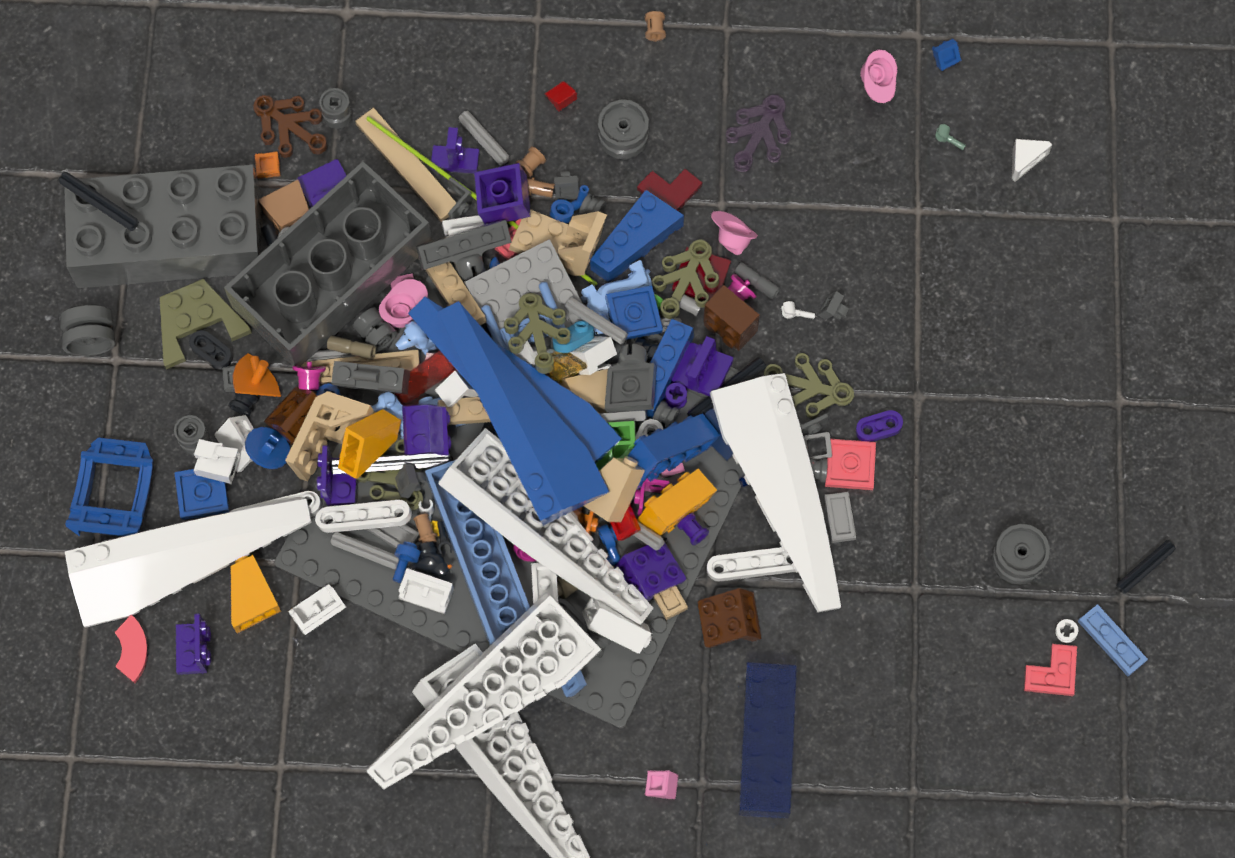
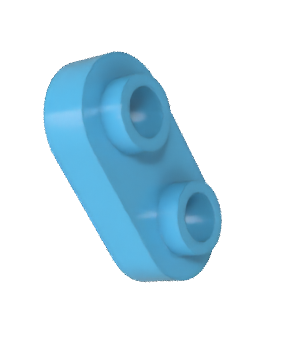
[552,321,594,353]

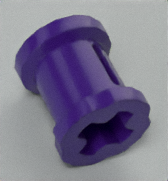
[666,383,687,409]
[677,513,709,545]

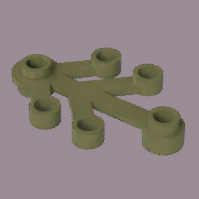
[652,240,719,319]
[504,293,571,374]
[763,353,854,419]
[357,439,424,511]

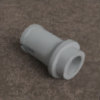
[679,294,701,316]

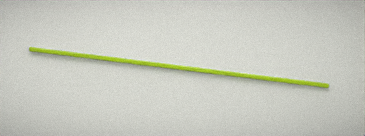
[366,116,597,286]

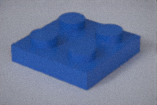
[605,285,663,340]
[174,469,229,520]

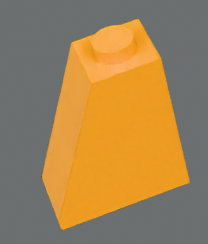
[338,409,401,479]
[231,555,281,633]

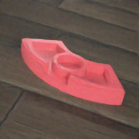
[115,615,148,683]

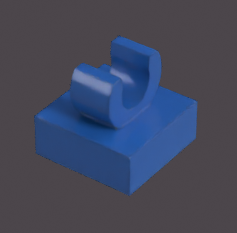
[932,39,961,71]

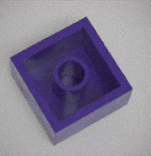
[474,163,531,224]

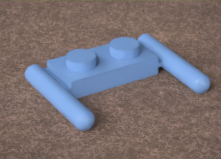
[481,282,566,351]

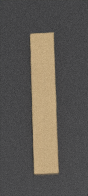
[355,108,456,222]

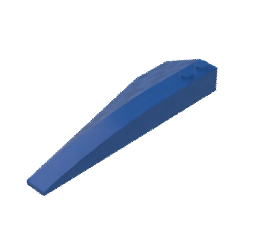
[408,297,622,464]
[437,301,610,526]

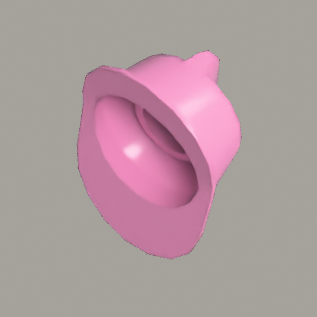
[861,50,897,103]
[711,211,758,255]
[379,279,428,329]

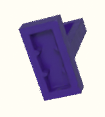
[431,127,480,174]

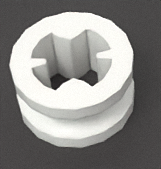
[1055,619,1078,643]

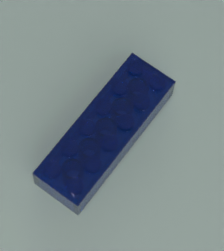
[739,662,797,818]

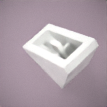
[1012,139,1052,181]

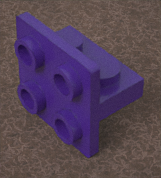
[672,336,733,397]

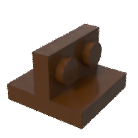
[264,387,317,445]

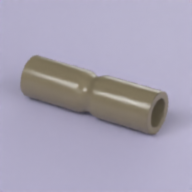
[327,336,376,360]

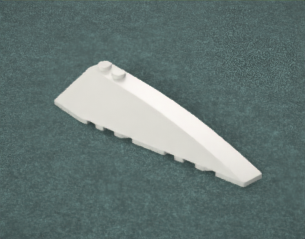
[710,373,841,612]
[438,428,653,625]
[65,499,312,628]
[366,593,601,789]
[412,644,590,858]

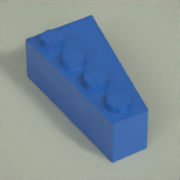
[590,190,684,283]
[628,414,720,490]

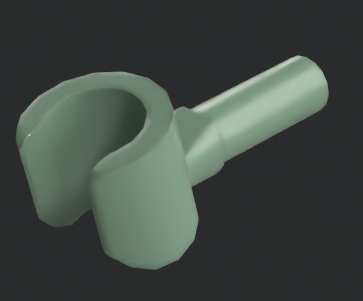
[935,124,966,150]

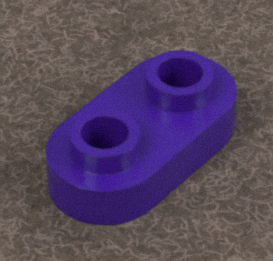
[856,410,903,442]

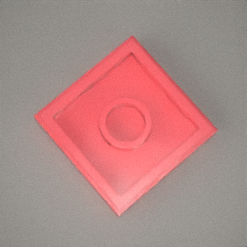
[825,439,876,490]

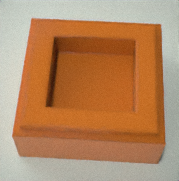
[255,152,280,179]

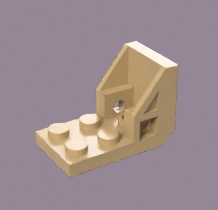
[509,209,607,276]
[285,392,375,481]

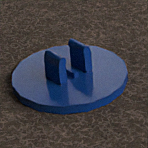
[245,427,290,469]

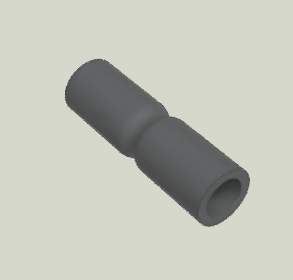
[734,262,780,300]

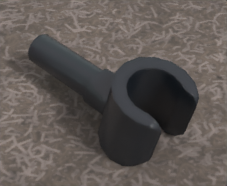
[437,521,453,555]

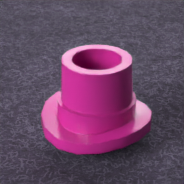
[728,274,756,301]
[292,362,326,390]

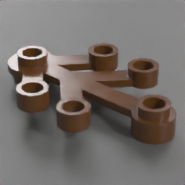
[253,95,327,158]

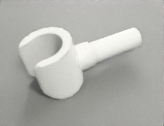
[781,301,815,319]
[419,499,434,529]

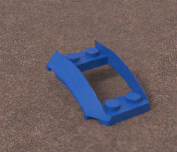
[65,438,153,537]

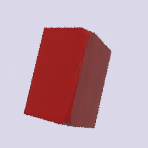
[545,81,577,111]

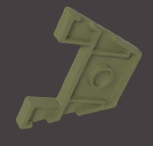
[160,279,251,369]

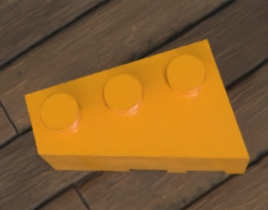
[637,469,717,536]

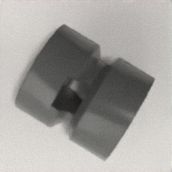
[319,88,352,129]
[353,307,397,352]
[174,415,210,455]

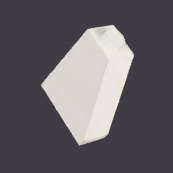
[582,597,652,654]

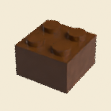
[704,285,760,351]

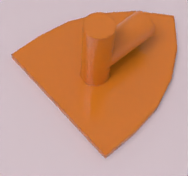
[233,353,281,397]

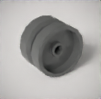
[598,100,649,159]
[59,305,115,356]
[992,524,1050,585]

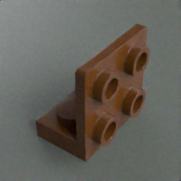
[698,588,761,648]

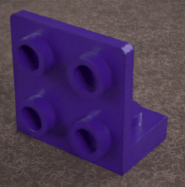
[297,159,347,208]
[402,404,451,456]
[317,445,357,506]
[614,542,686,602]
[176,613,211,675]

